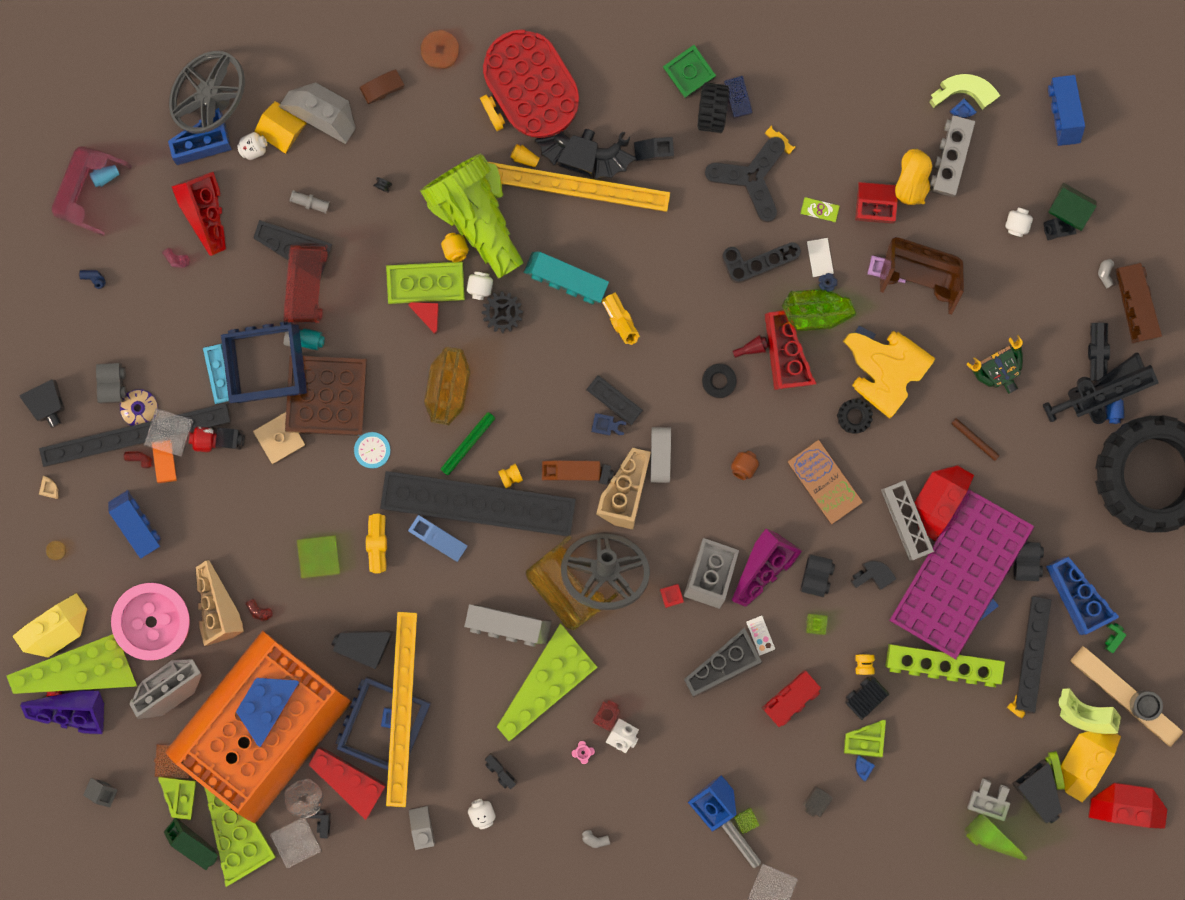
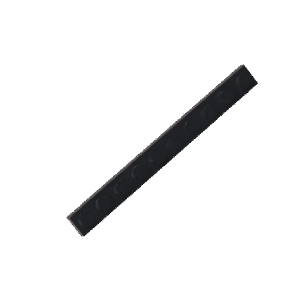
[39,403,231,467]

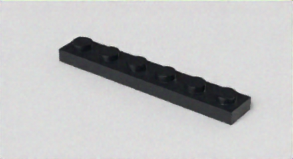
[1015,596,1051,713]

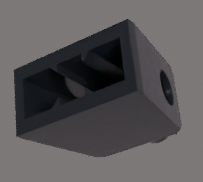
[19,379,65,428]

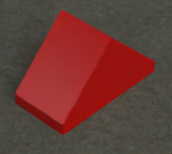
[408,302,439,334]

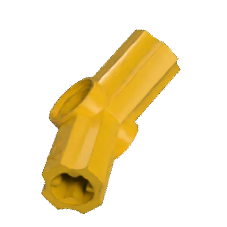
[601,292,640,345]
[366,514,387,573]

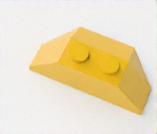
[1060,731,1121,802]

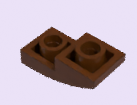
[360,69,404,104]

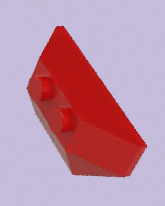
[914,465,974,541]
[1088,783,1168,829]

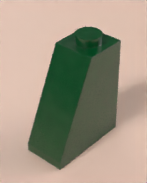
[164,818,218,870]

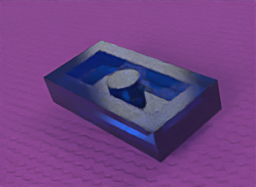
[724,76,753,118]

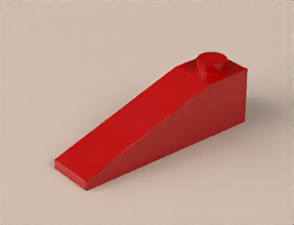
[171,172,226,256]

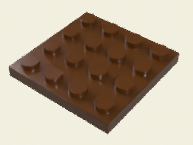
[285,355,367,436]

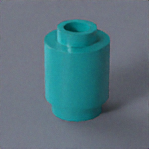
[299,328,325,351]

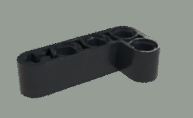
[722,242,801,283]

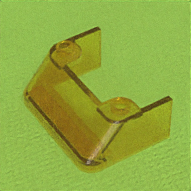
[526,535,618,630]

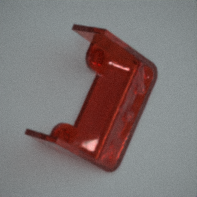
[284,242,328,323]

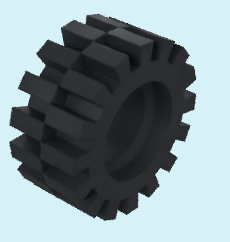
[837,399,873,434]

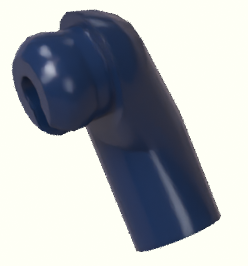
[79,270,106,289]

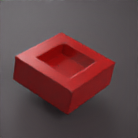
[660,584,684,608]

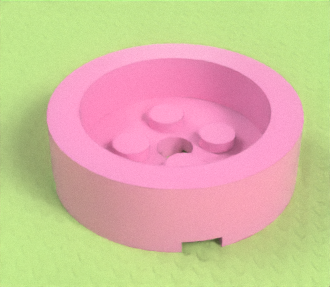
[111,583,190,660]

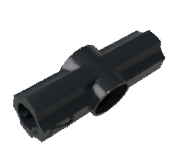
[1088,323,1110,381]

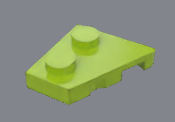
[844,720,886,758]
[158,776,196,820]

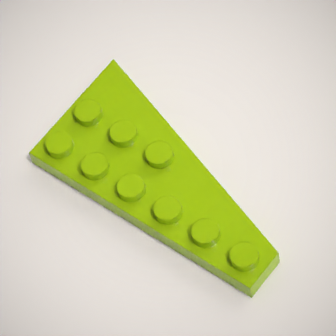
[7,634,137,694]

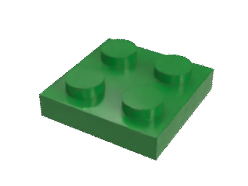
[663,45,716,99]

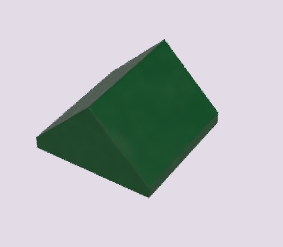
[1048,183,1097,231]

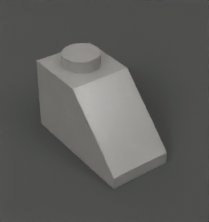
[409,806,435,850]

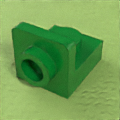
[1104,623,1126,653]

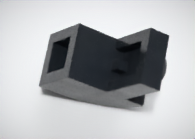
[850,561,896,590]

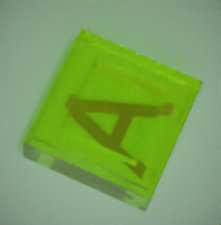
[734,808,760,834]

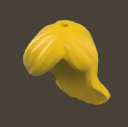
[895,149,932,205]

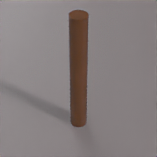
[951,418,1000,461]

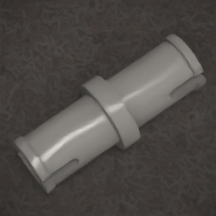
[289,190,330,214]

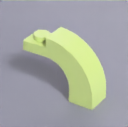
[929,74,1000,110]
[1059,688,1121,734]

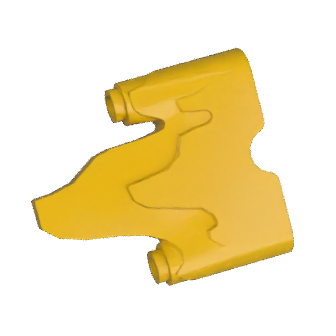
[843,331,935,418]

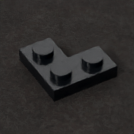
[485,753,517,790]

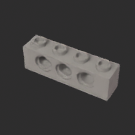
[930,115,975,197]

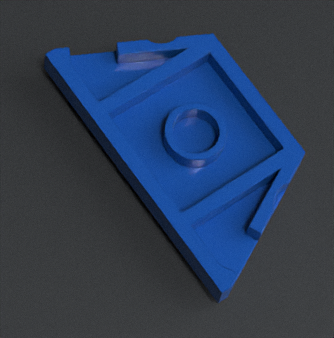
[236,678,299,747]

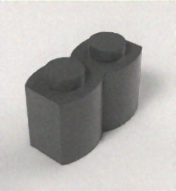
[96,363,127,404]

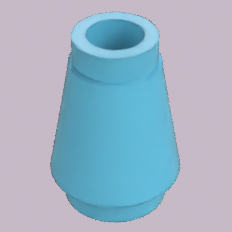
[89,165,119,187]

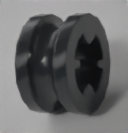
[373,177,392,193]

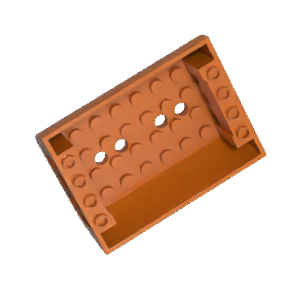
[165,630,352,823]

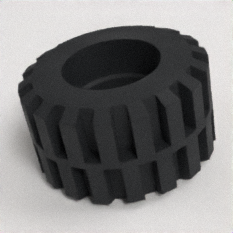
[697,82,729,133]

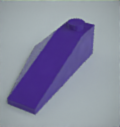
[20,690,104,734]

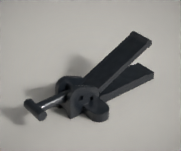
[1043,353,1159,424]

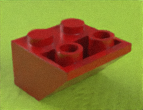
[855,182,897,224]

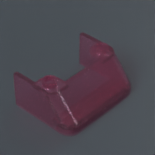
[52,146,132,236]

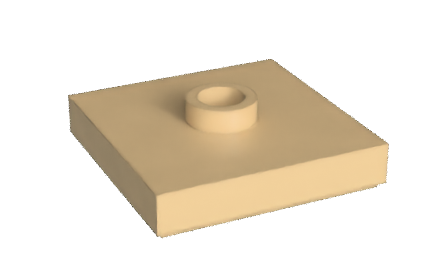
[253,412,306,464]

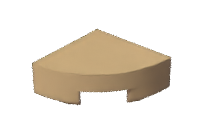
[39,476,59,499]

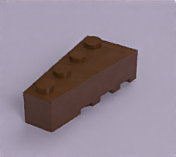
[1115,263,1162,344]

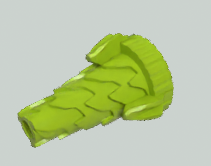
[420,153,523,278]

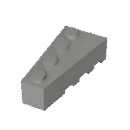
[464,604,552,647]

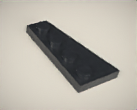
[253,220,333,281]

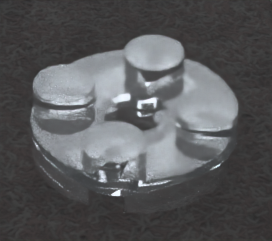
[284,779,324,818]

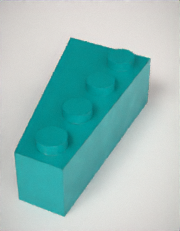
[523,252,609,305]

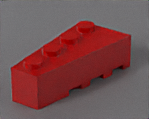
[765,310,816,390]
[309,746,387,820]

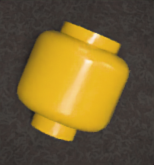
[441,233,469,263]

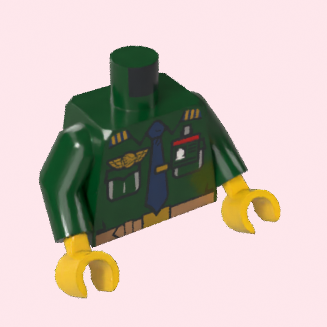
[967,335,1023,394]

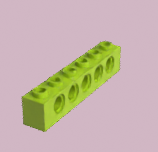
[885,644,1005,687]

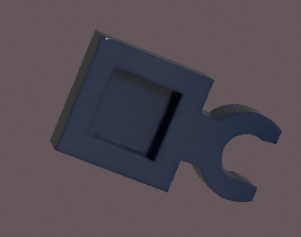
[591,413,626,436]

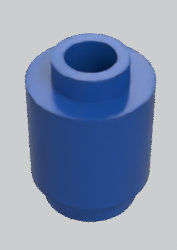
[1104,399,1125,424]

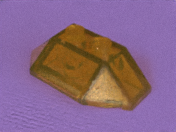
[424,347,470,425]

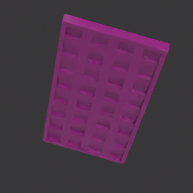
[889,489,1035,660]

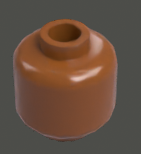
[731,451,759,480]

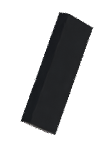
[586,375,643,425]

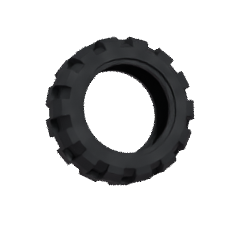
[1095,415,1185,533]

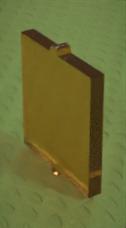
[154,744,189,778]

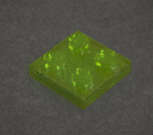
[297,535,340,578]

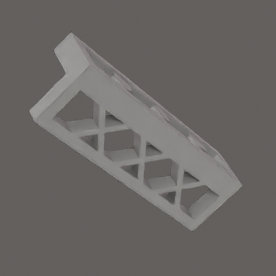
[881,480,934,561]

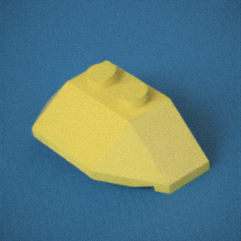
[13,593,88,658]

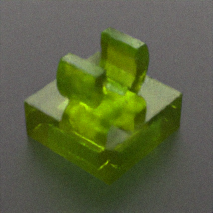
[806,614,827,635]

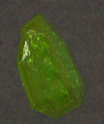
[782,289,857,331]

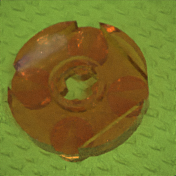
[421,30,459,69]

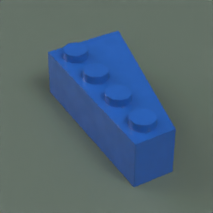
[1046,557,1119,635]

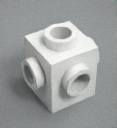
[606,719,639,753]

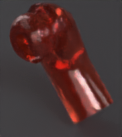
[124,452,152,468]
[245,599,273,621]

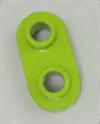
[1045,751,1065,790]

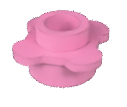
[572,741,595,764]

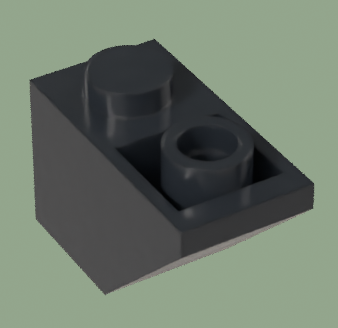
[634,137,674,162]
[215,428,245,450]

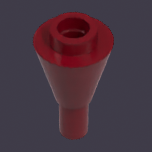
[733,335,769,358]

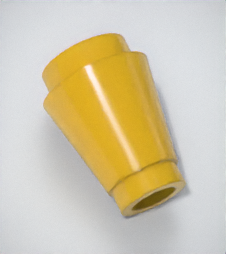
[510,144,540,168]

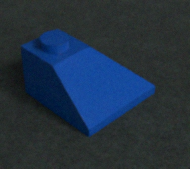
[688,775,736,832]

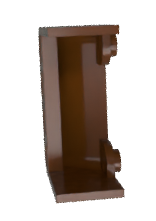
[880,237,964,315]

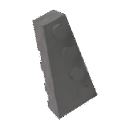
[684,627,762,698]

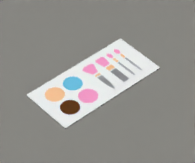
[746,616,775,656]

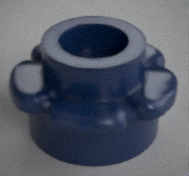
[819,273,837,292]

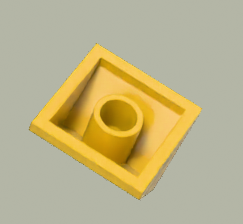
[254,101,307,154]

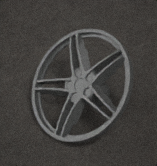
[169,51,245,134]
[561,533,650,610]

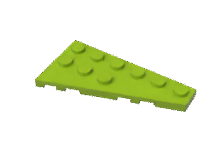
[497,623,597,741]
[204,787,276,887]

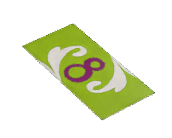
[801,197,840,222]

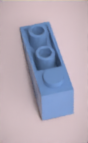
[408,515,468,562]

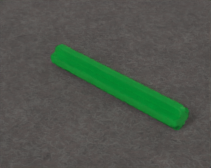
[441,412,495,475]

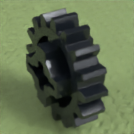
[482,291,523,333]

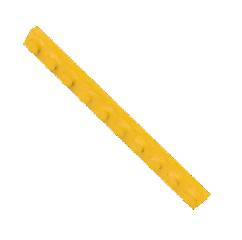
[488,162,670,212]
[386,612,417,807]

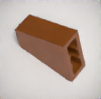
[542,461,602,481]

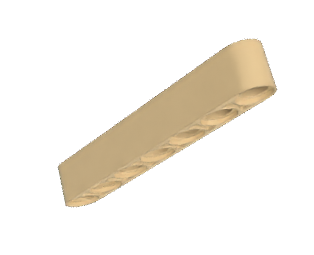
[1070,646,1183,747]

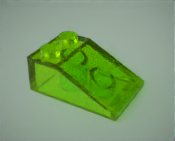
[965,813,1027,860]

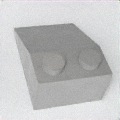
[684,538,739,609]

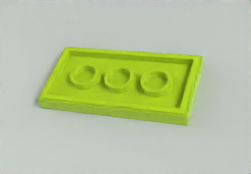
[386,262,465,304]

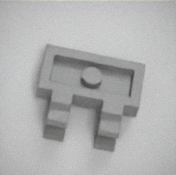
[967,778,1011,821]

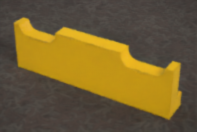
[765,125,795,155]

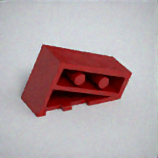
[761,670,821,727]

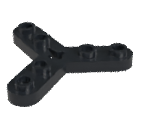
[705,137,785,222]

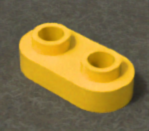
[480,95,505,132]

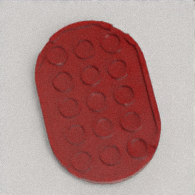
[483,30,579,138]

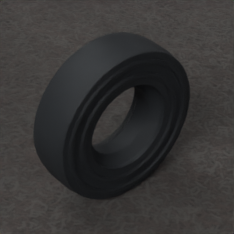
[702,364,737,398]

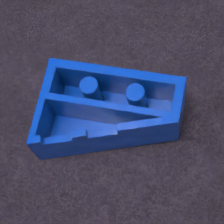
[1048,75,1085,146]
[168,108,232,165]
[108,490,161,559]

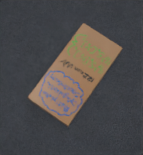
[787,440,863,524]

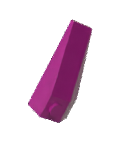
[732,529,802,607]

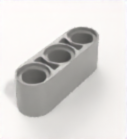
[651,427,671,483]

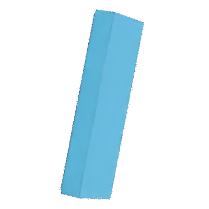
[203,344,229,404]

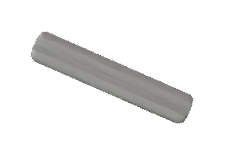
[722,820,761,868]

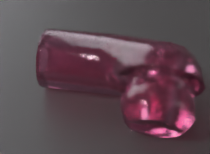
[162,248,190,268]

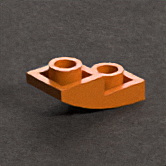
[152,440,177,483]

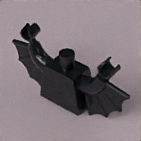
[535,129,636,179]

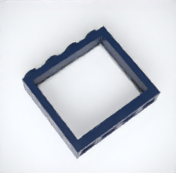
[221,321,307,403]
[336,677,431,770]

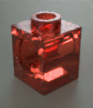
[592,700,620,731]

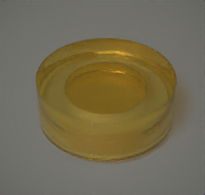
[46,541,66,560]

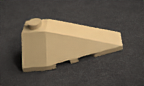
[596,448,651,530]
[196,560,244,646]

